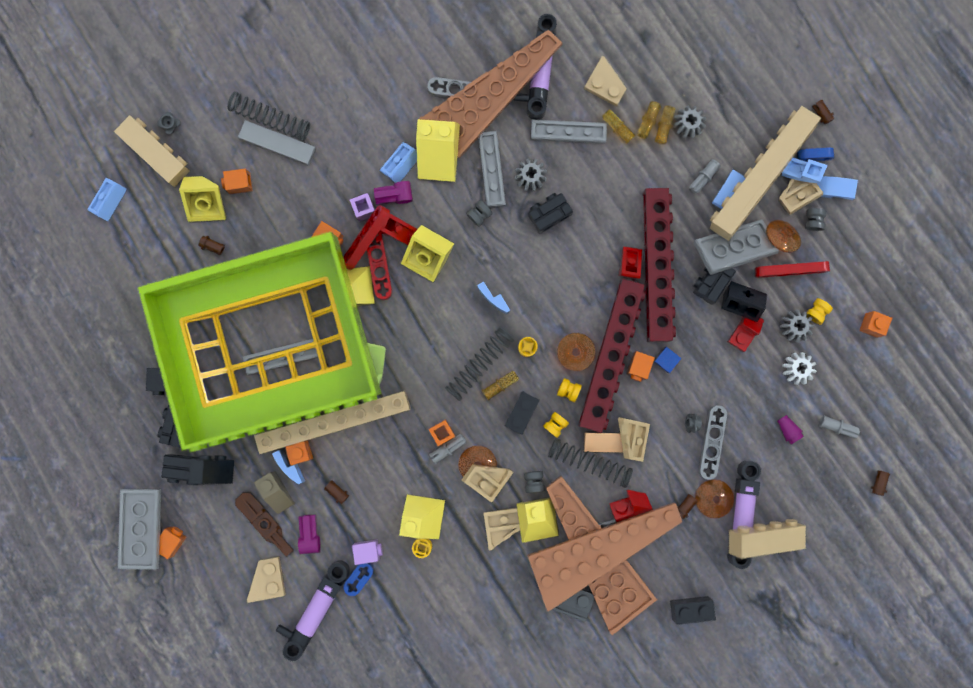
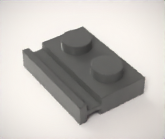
[552,589,594,622]

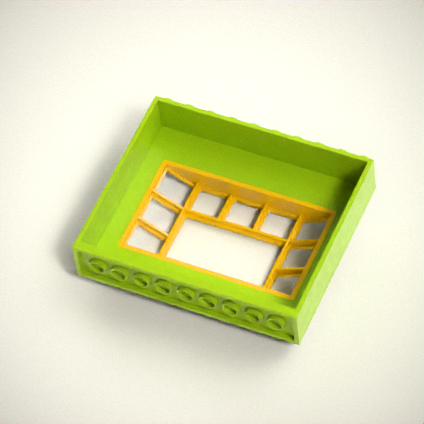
[138,232,382,452]

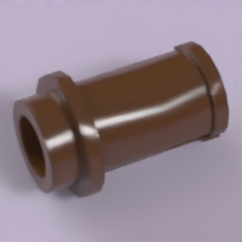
[812,99,835,125]
[198,236,225,256]
[871,470,890,496]
[324,480,349,505]
[677,494,698,520]

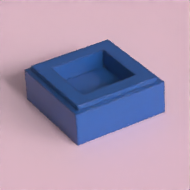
[654,346,682,374]

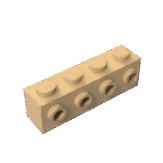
[114,115,190,187]
[729,519,806,559]

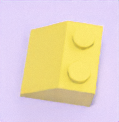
[401,225,454,282]

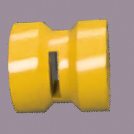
[806,298,833,325]
[518,337,538,357]
[557,378,582,403]
[543,411,569,438]
[412,538,432,558]

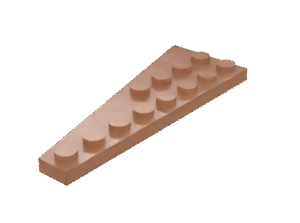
[419,30,563,158]
[546,476,657,635]
[528,502,682,611]

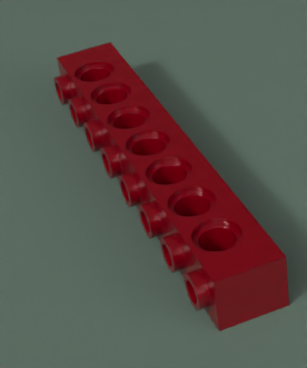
[643,188,676,342]
[578,278,646,433]

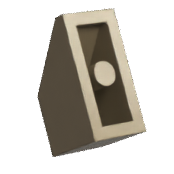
[254,471,295,514]

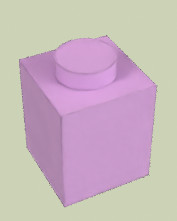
[350,193,375,222]
[352,539,383,565]

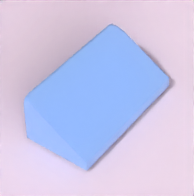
[380,142,417,183]
[88,178,126,221]

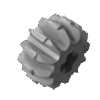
[673,106,706,139]
[515,158,547,191]
[780,310,815,343]

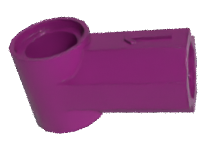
[374,181,413,205]
[298,514,321,554]

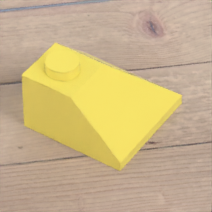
[179,176,226,222]
[347,266,375,306]
[399,494,445,539]
[516,498,559,543]

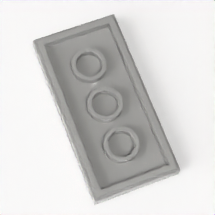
[694,219,780,275]
[118,489,161,569]

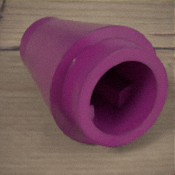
[777,415,804,444]

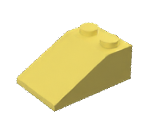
[416,119,460,182]

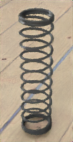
[227,92,310,141]
[445,327,514,401]
[548,438,633,488]

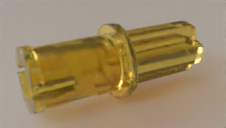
[637,101,662,139]
[655,105,675,144]
[602,109,635,144]
[482,371,519,400]

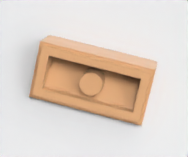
[584,433,623,453]

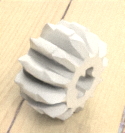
[782,352,817,385]

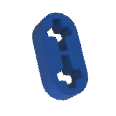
[797,148,834,162]
[344,563,374,596]

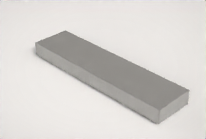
[238,120,316,166]
[531,120,607,143]
[478,131,506,208]
[243,339,318,375]

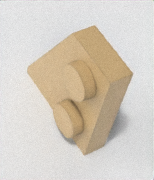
[584,56,627,107]
[779,179,823,215]
[618,417,650,462]
[462,464,513,503]
[484,508,520,550]
[247,556,286,603]

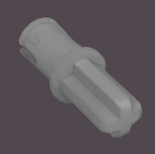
[689,159,721,194]
[819,415,860,438]
[429,434,466,464]

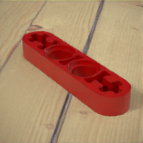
[343,205,390,270]
[367,231,392,300]
[755,261,830,278]

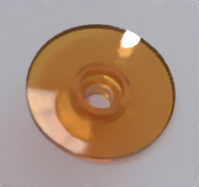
[766,220,801,253]
[557,333,596,371]
[459,446,497,477]
[695,479,734,518]

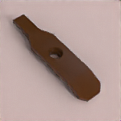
[235,492,294,557]

